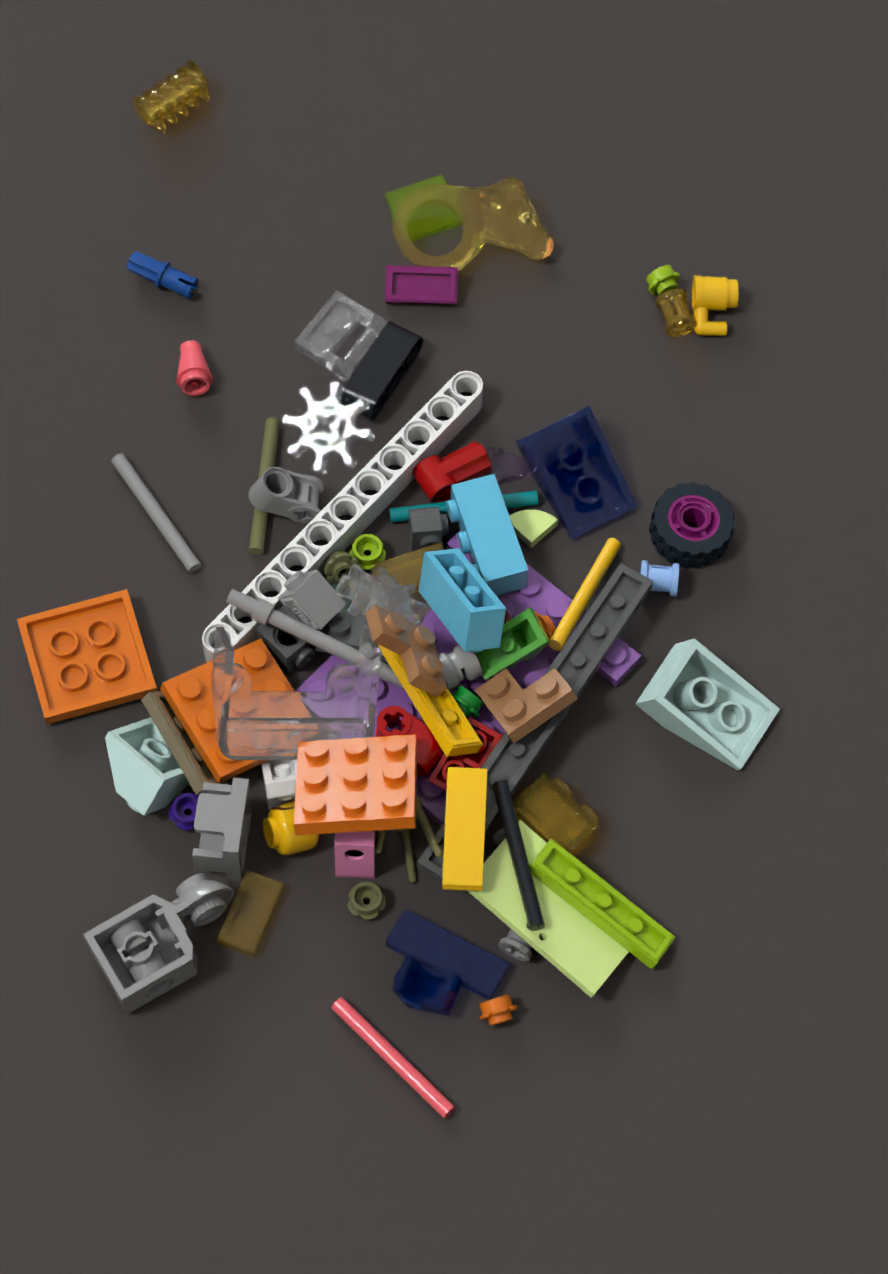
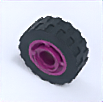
[649,482,735,568]

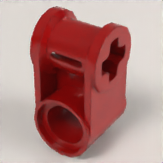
[376,706,444,777]

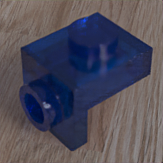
[392,956,463,1016]

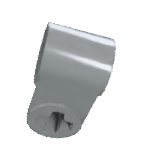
[249,467,324,523]

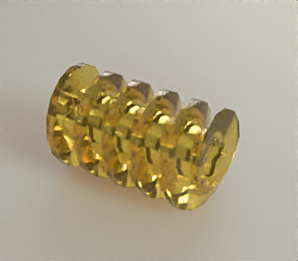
[132,60,211,132]

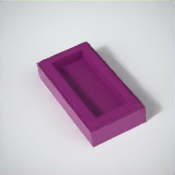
[385,265,458,304]

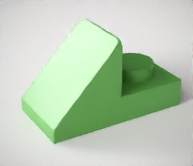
[475,608,550,680]

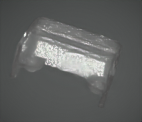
[211,627,382,760]

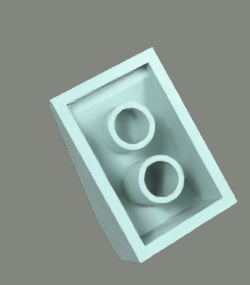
[635,638,780,770]

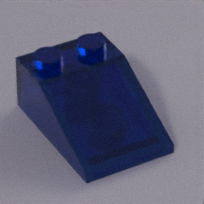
[515,406,638,539]

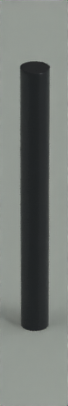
[492,780,545,931]

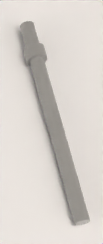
[226,589,405,690]

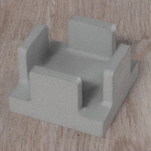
[192,778,252,882]

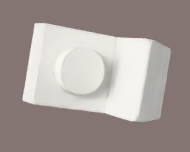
[261,751,298,811]

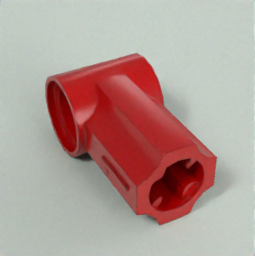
[412,441,492,503]

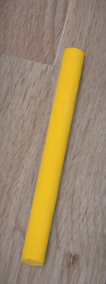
[548,538,621,651]

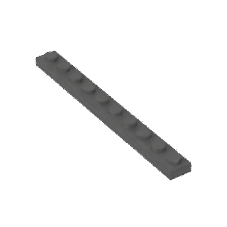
[417,563,653,882]

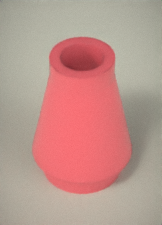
[176,340,213,396]

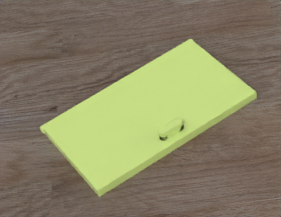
[467,820,629,998]

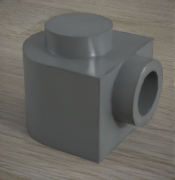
[408,507,449,554]

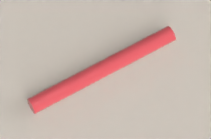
[331,997,455,1119]

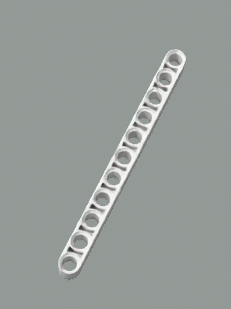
[202,371,483,662]

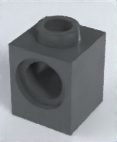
[256,605,316,675]

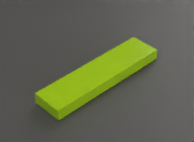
[530,838,675,969]

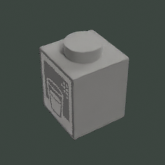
[278,570,346,630]

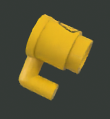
[692,275,739,336]

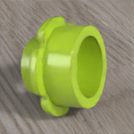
[646,265,681,297]
[349,534,386,570]

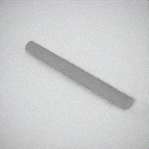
[111,453,201,573]

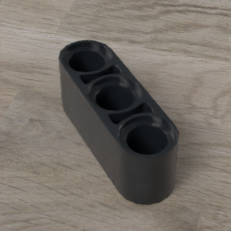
[338,321,424,421]

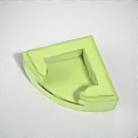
[510,510,558,548]

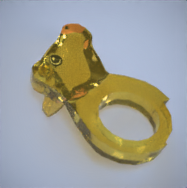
[393,177,554,271]

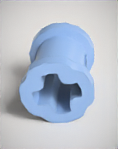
[640,560,679,597]

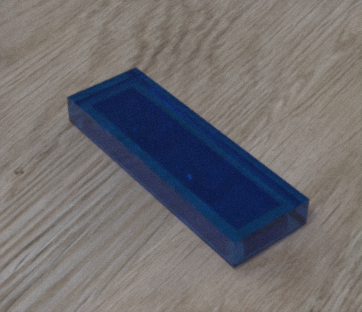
[385,909,509,1000]

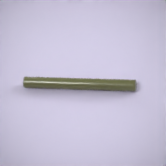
[249,418,280,555]

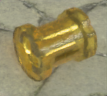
[655,289,697,337]

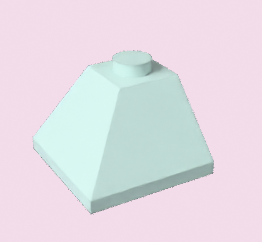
[105,717,189,816]

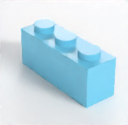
[446,474,529,596]
[419,548,506,652]

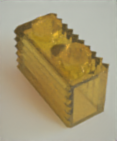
[513,773,600,857]

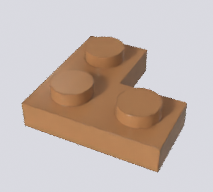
[365,604,447,697]
[475,668,578,743]

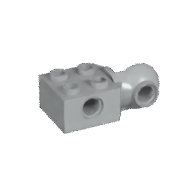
[83,873,234,1015]

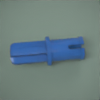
[127,251,199,299]

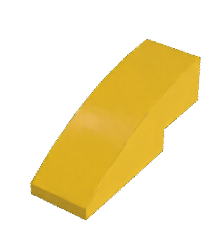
[442,767,487,891]

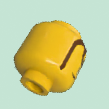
[263,801,319,855]

